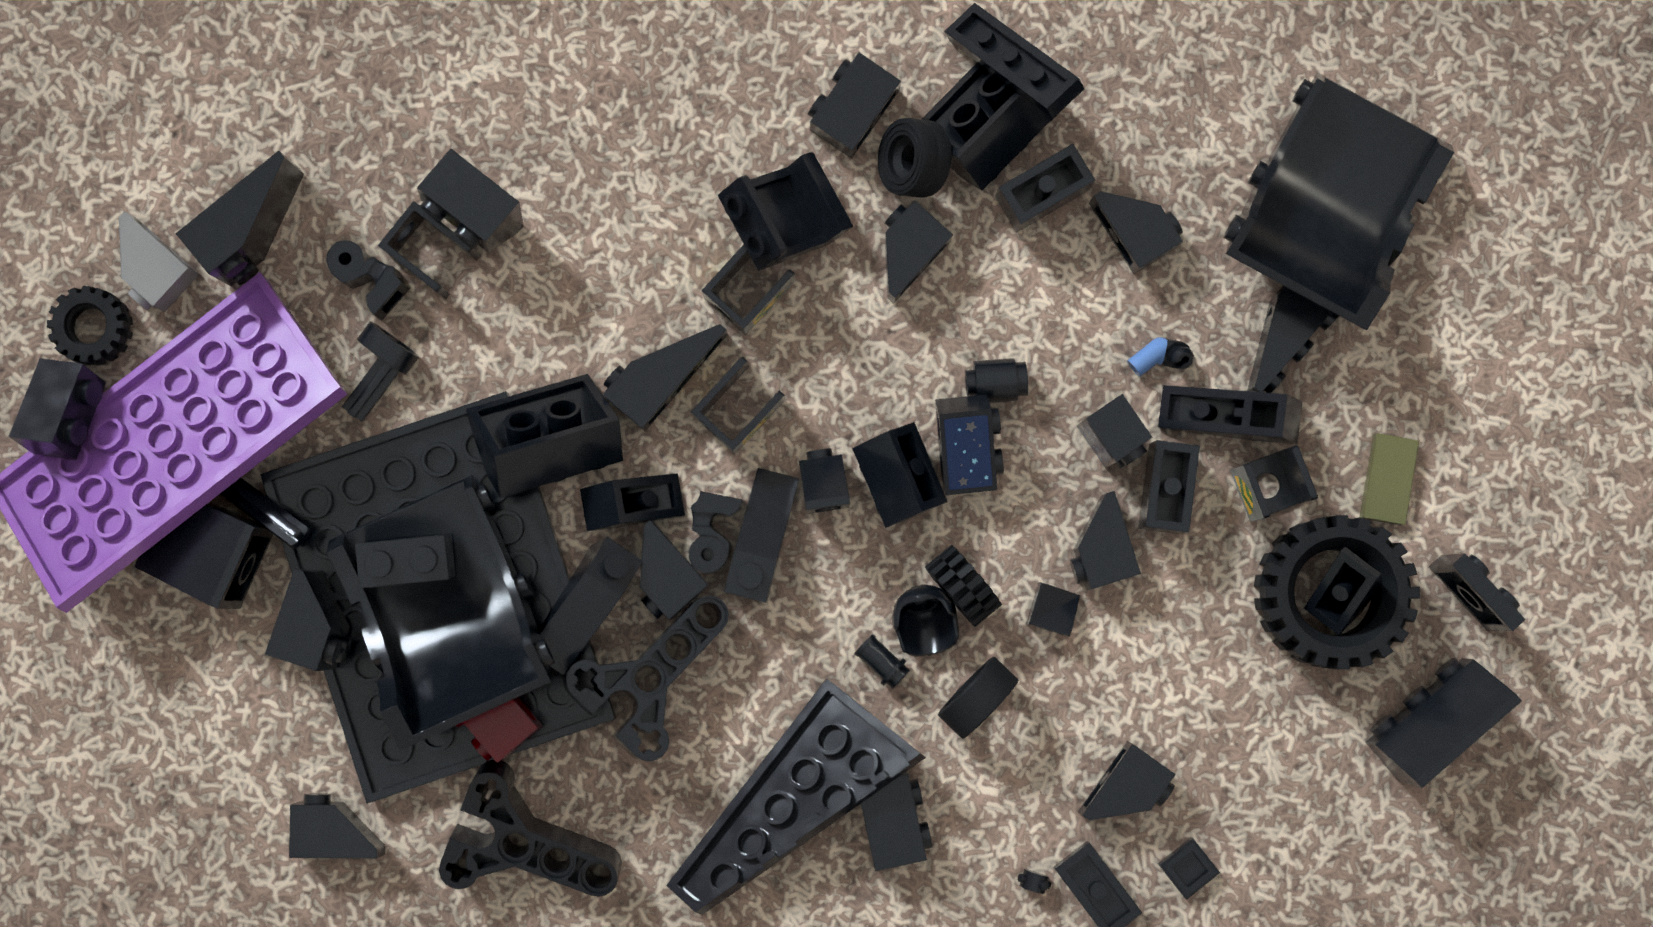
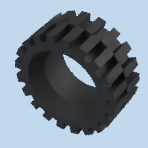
[1254,515,1420,669]

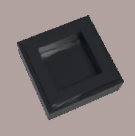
[1158,837,1220,900]

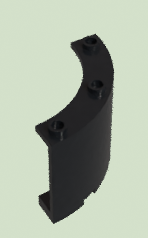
[1223,73,1455,331]
[326,475,555,751]

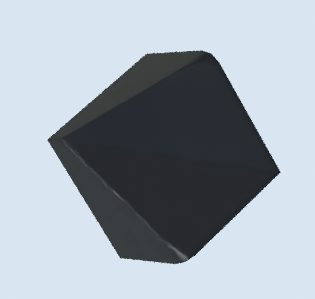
[1026,582,1080,637]

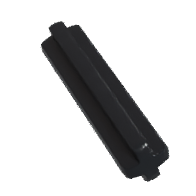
[220,478,311,549]

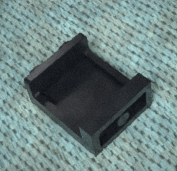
[718,152,853,271]

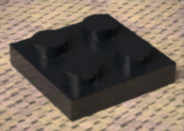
[1429,553,1526,631]

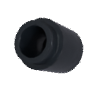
[965,358,1028,403]

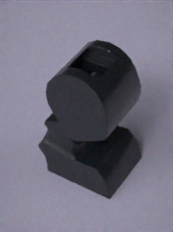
[326,240,410,321]
[689,491,744,573]

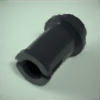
[854,634,910,689]

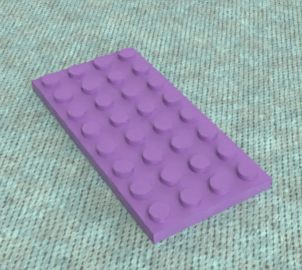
[0,272,347,613]

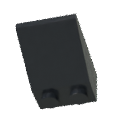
[175,151,304,286]

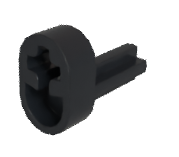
[342,321,419,422]

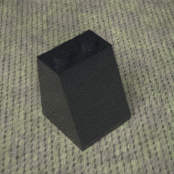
[134,502,274,609]

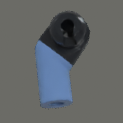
[1127,337,1194,377]

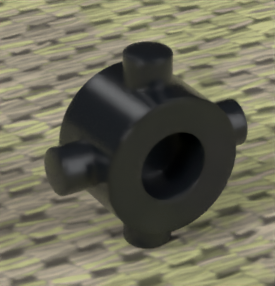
[1017,869,1051,894]

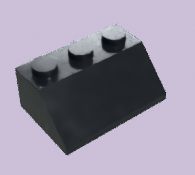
[922,62,1056,191]
[466,374,623,498]
[1365,658,1522,788]

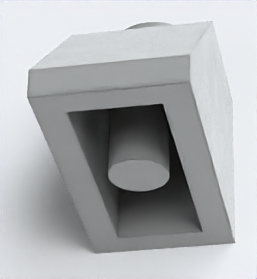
[119,211,199,312]

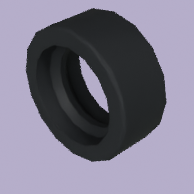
[938,657,1019,739]

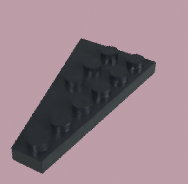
[666,679,926,915]

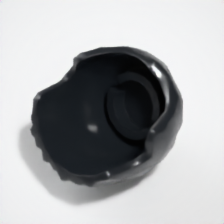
[892,584,959,657]

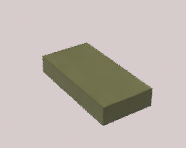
[1360,433,1419,526]

